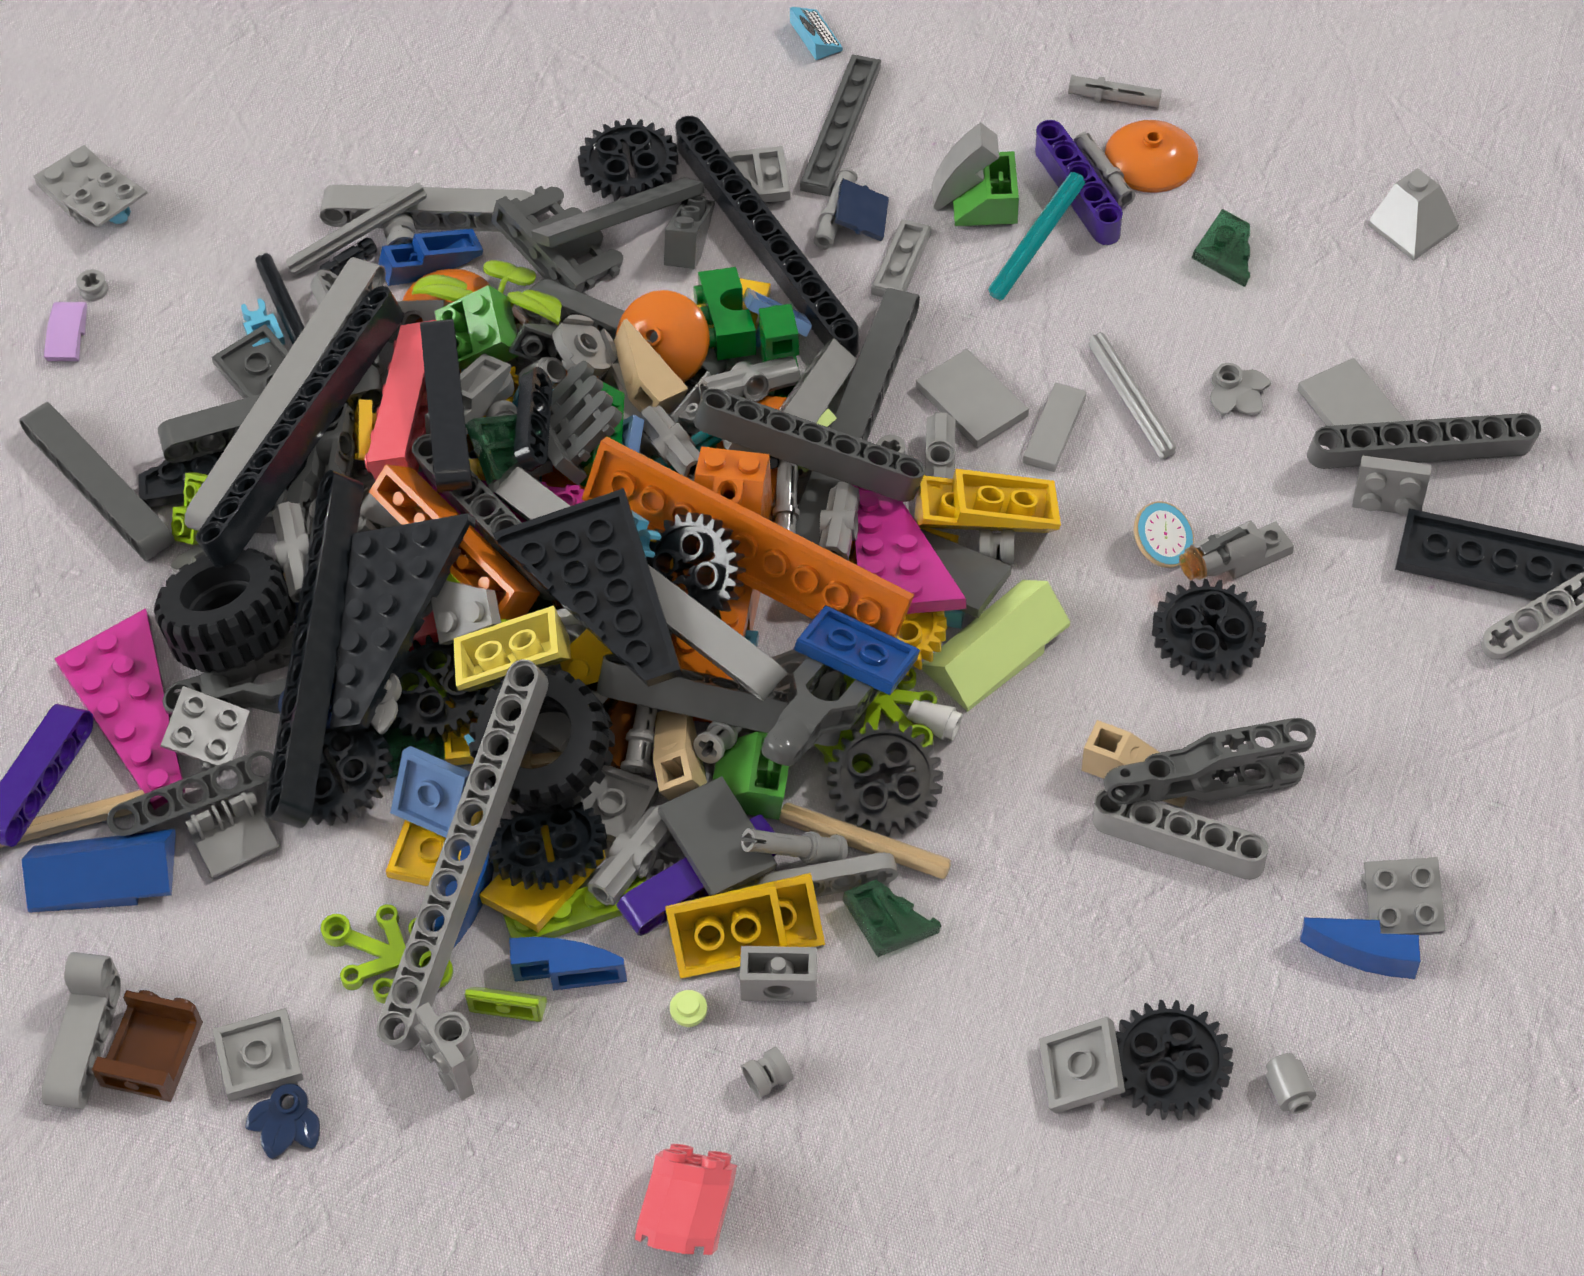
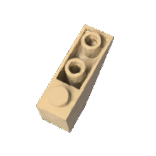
[614,319,688,414]
[653,710,707,801]
[1081,720,1188,808]

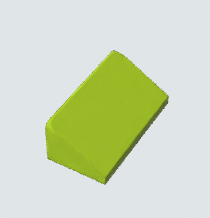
[465,987,547,1022]

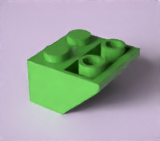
[953,151,1019,226]
[434,285,518,369]
[713,731,789,820]

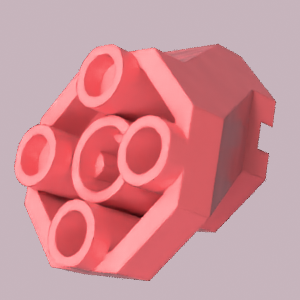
[635,1144,737,1255]

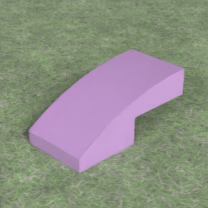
[44,302,87,361]

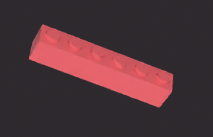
[365,320,436,481]

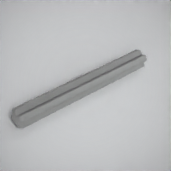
[286,183,427,275]
[1089,332,1176,459]

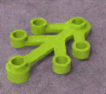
[844,668,937,747]
[320,904,453,1004]

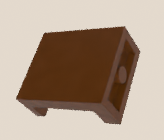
[92,990,203,1102]

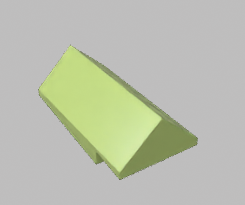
[922,580,1070,712]

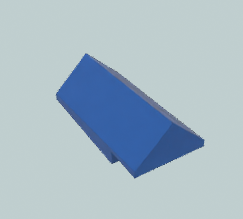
[21,829,176,913]

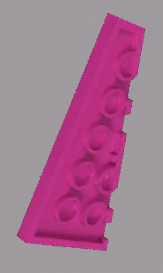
[54,608,186,810]

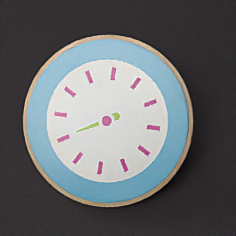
[1134,501,1194,568]

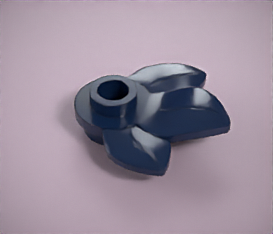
[245,1083,320,1160]

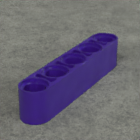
[1035,120,1123,245]
[0,704,94,847]
[616,815,776,936]

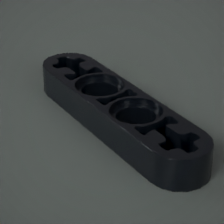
[514,367,553,472]

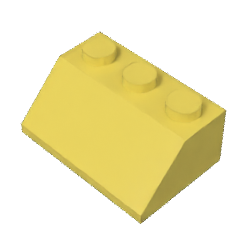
[454,606,571,692]

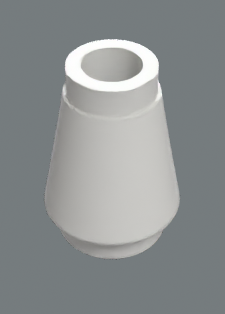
[907,700,963,740]

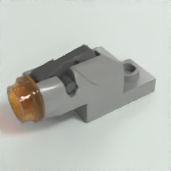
[1179,520,1294,580]

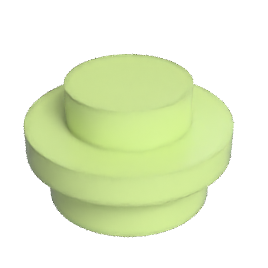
[670,990,707,1027]

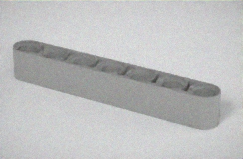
[319,185,533,232]

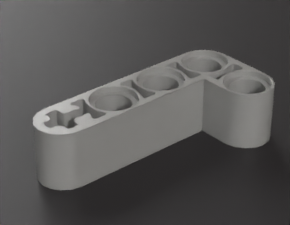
[41,952,121,1109]

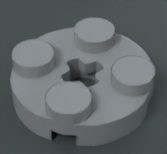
[552,315,617,376]

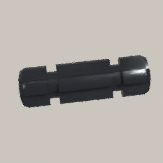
[319,237,378,276]

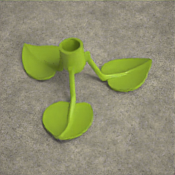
[412,260,562,326]

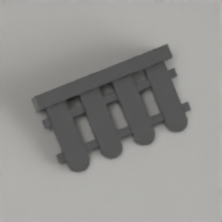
[491,186,623,293]
[547,361,622,485]

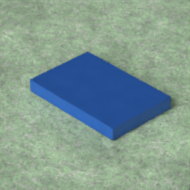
[794,605,920,695]

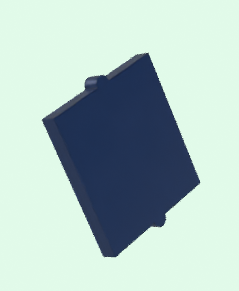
[835,178,889,241]

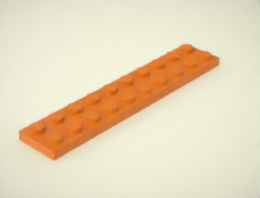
[582,437,914,638]

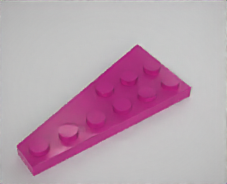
[851,484,966,614]

